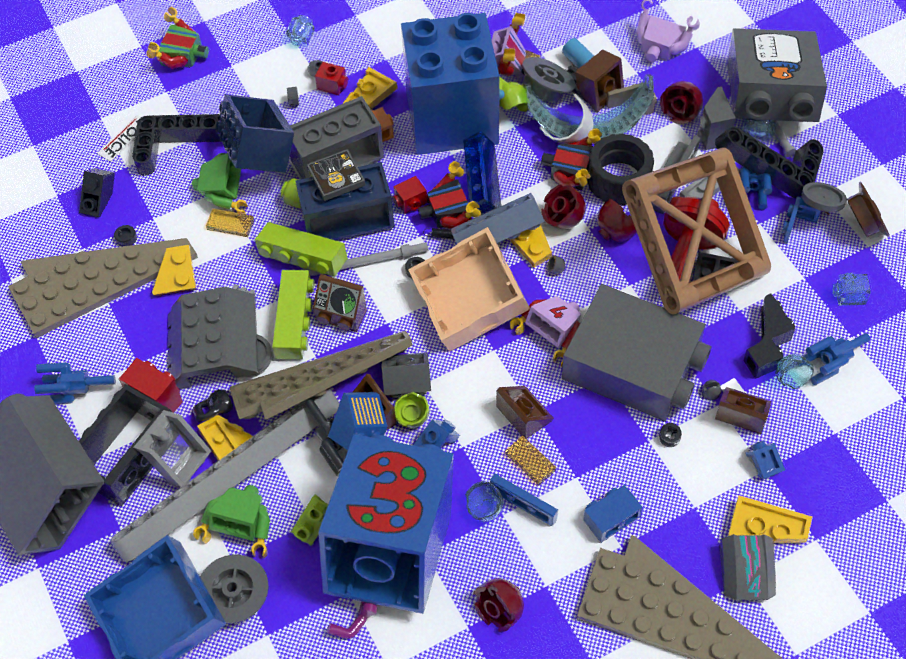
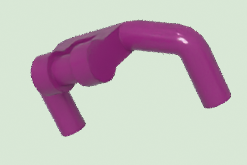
[327,601,378,639]

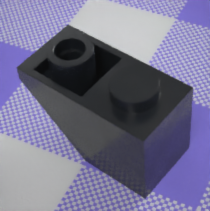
[79,168,115,217]

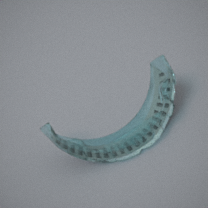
[525,74,654,138]

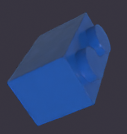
[583,485,643,543]

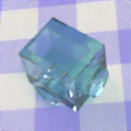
[833,273,871,306]

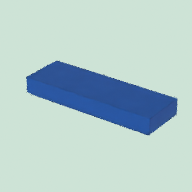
[490,473,558,526]

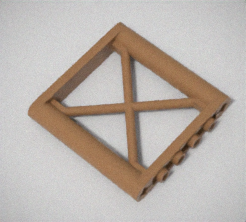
[622,148,771,314]

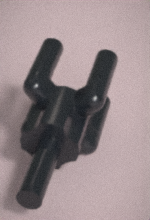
[304,398,344,476]

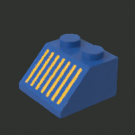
[328,392,388,450]

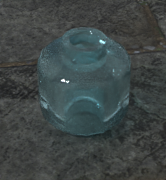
[286,15,315,46]
[743,119,776,142]

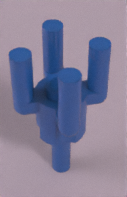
[740,166,772,210]
[797,333,870,385]
[34,362,116,404]

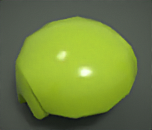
[394,392,430,429]

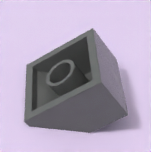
[697,87,736,150]
[382,352,431,398]

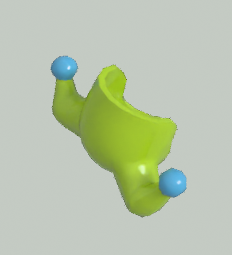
[499,77,539,112]

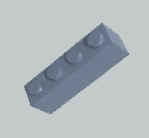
[451,193,545,245]

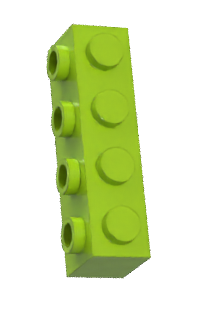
[255,222,348,277]
[272,270,314,360]

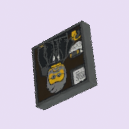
[307,149,365,201]

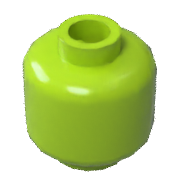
[281,178,301,209]

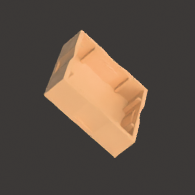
[408,227,530,352]

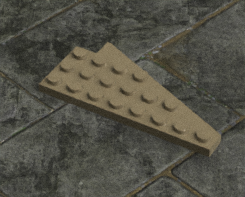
[8,238,198,338]
[230,330,413,420]
[577,535,783,659]

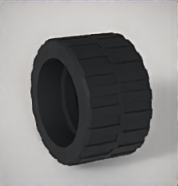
[587,133,654,205]

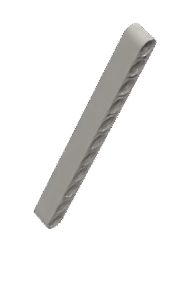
[110,388,340,562]

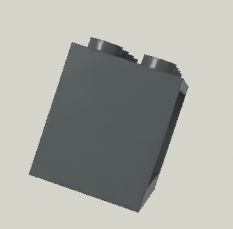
[290,96,384,179]

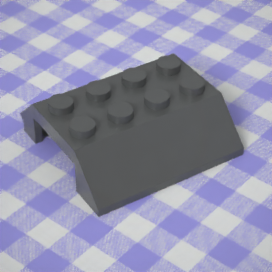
[168,287,258,389]

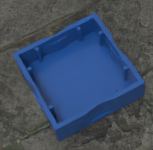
[84,535,226,659]

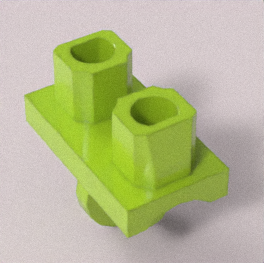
[291,494,328,545]

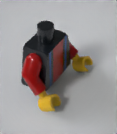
[541,128,602,190]
[418,161,481,229]

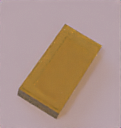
[206,209,255,237]
[505,436,556,486]

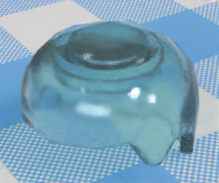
[775,354,814,390]
[465,481,503,522]

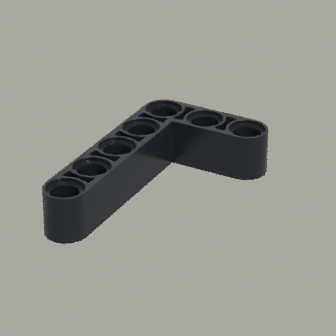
[132,114,221,176]
[715,126,824,198]

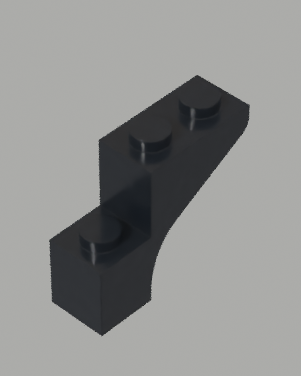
[743,293,796,379]

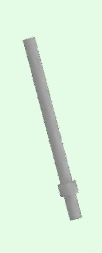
[301,242,428,277]

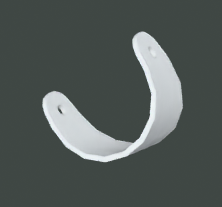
[540,94,594,144]

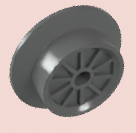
[522,57,576,102]
[200,554,269,623]

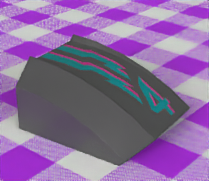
[719,534,776,600]

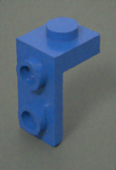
[781,197,821,243]
[413,419,460,448]

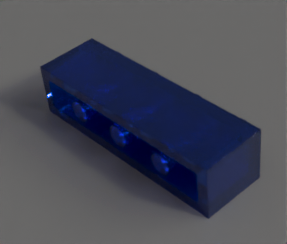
[463,131,502,215]

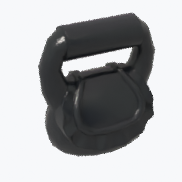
[193,389,233,422]

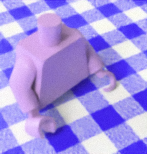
[637,0,700,62]

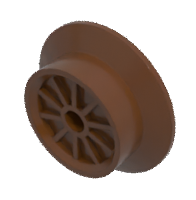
[847,181,890,238]

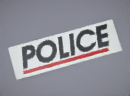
[97,115,141,161]

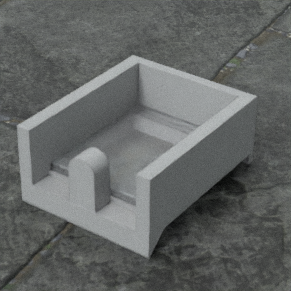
[133,410,211,488]

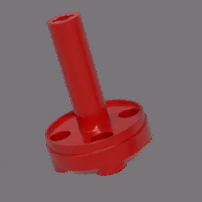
[663,197,730,281]

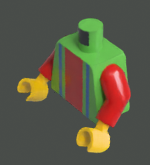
[146,7,209,69]

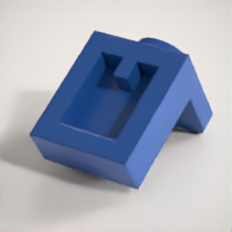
[745,441,785,479]

